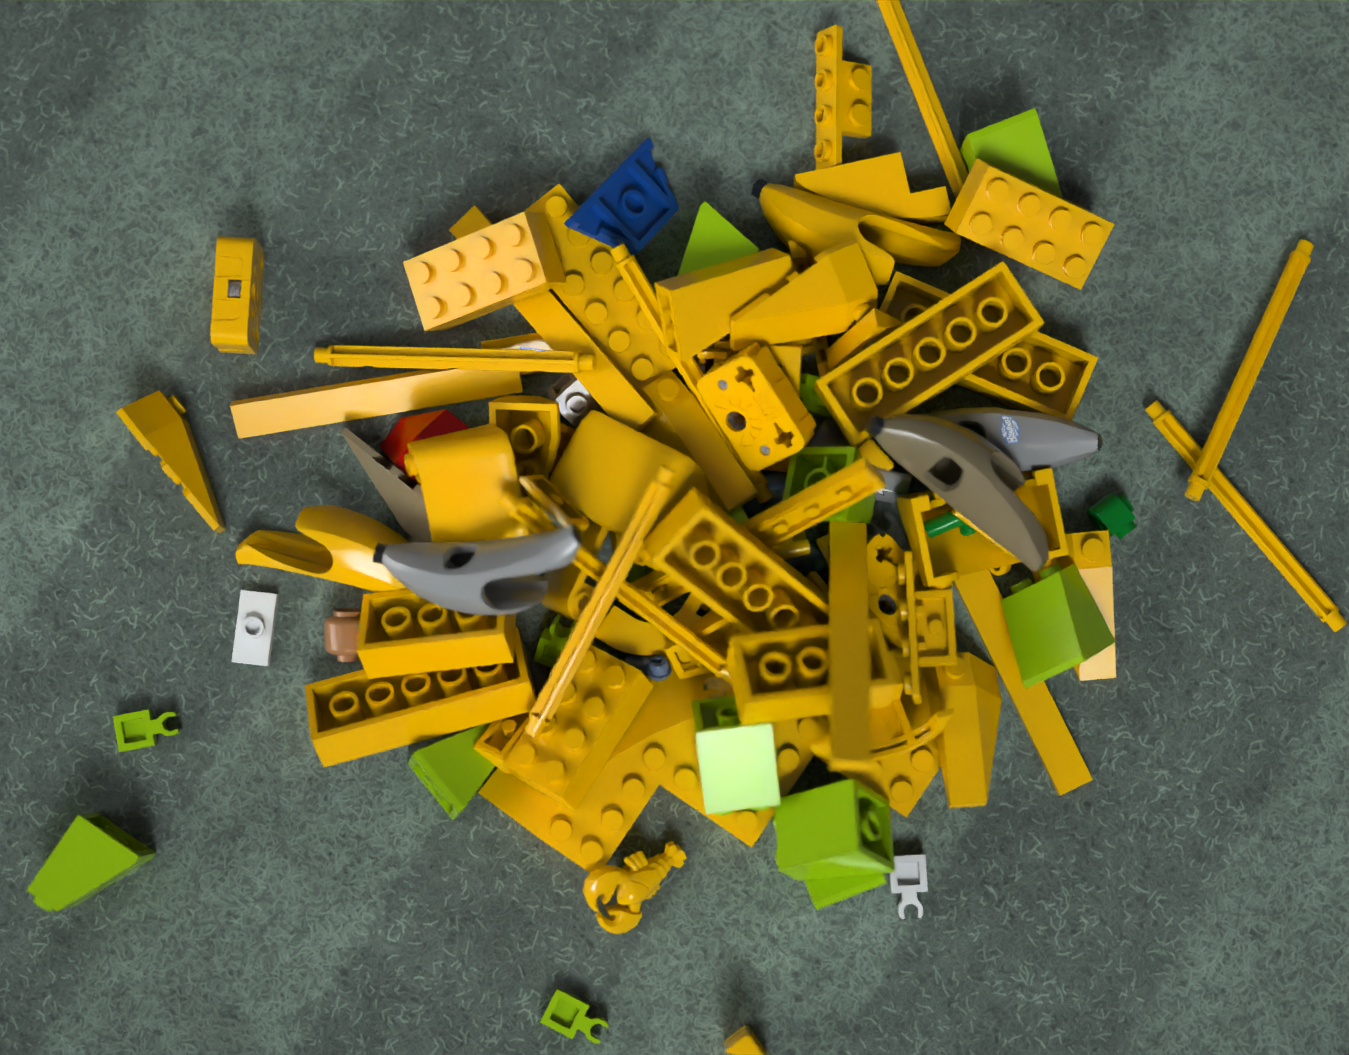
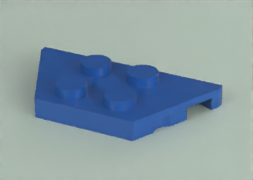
[564,138,679,255]

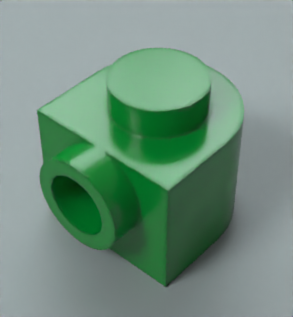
[1087,492,1137,540]

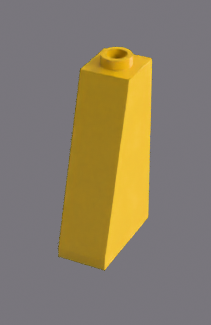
[655,248,796,362]

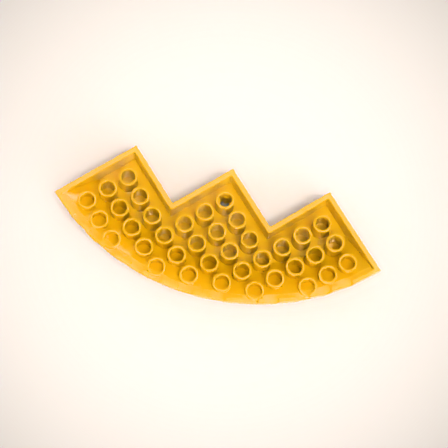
[478,651,941,873]

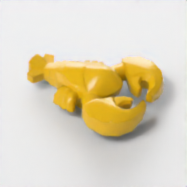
[583,841,687,934]

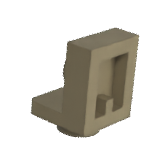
[547,373,600,427]

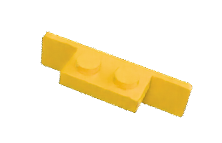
[814,25,872,170]
[898,551,957,704]

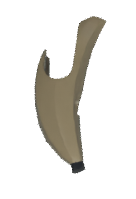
[865,414,1049,572]

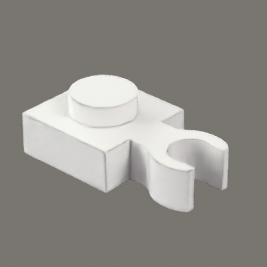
[889,854,928,919]

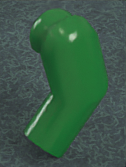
[923,511,976,538]

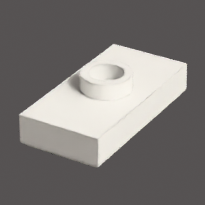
[231,590,279,667]

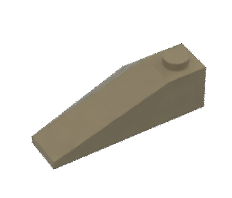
[341,427,432,543]

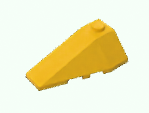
[923,652,1002,808]

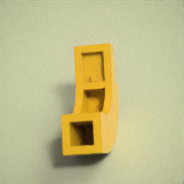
[595,593,709,656]

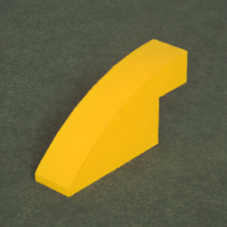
[793,152,951,225]

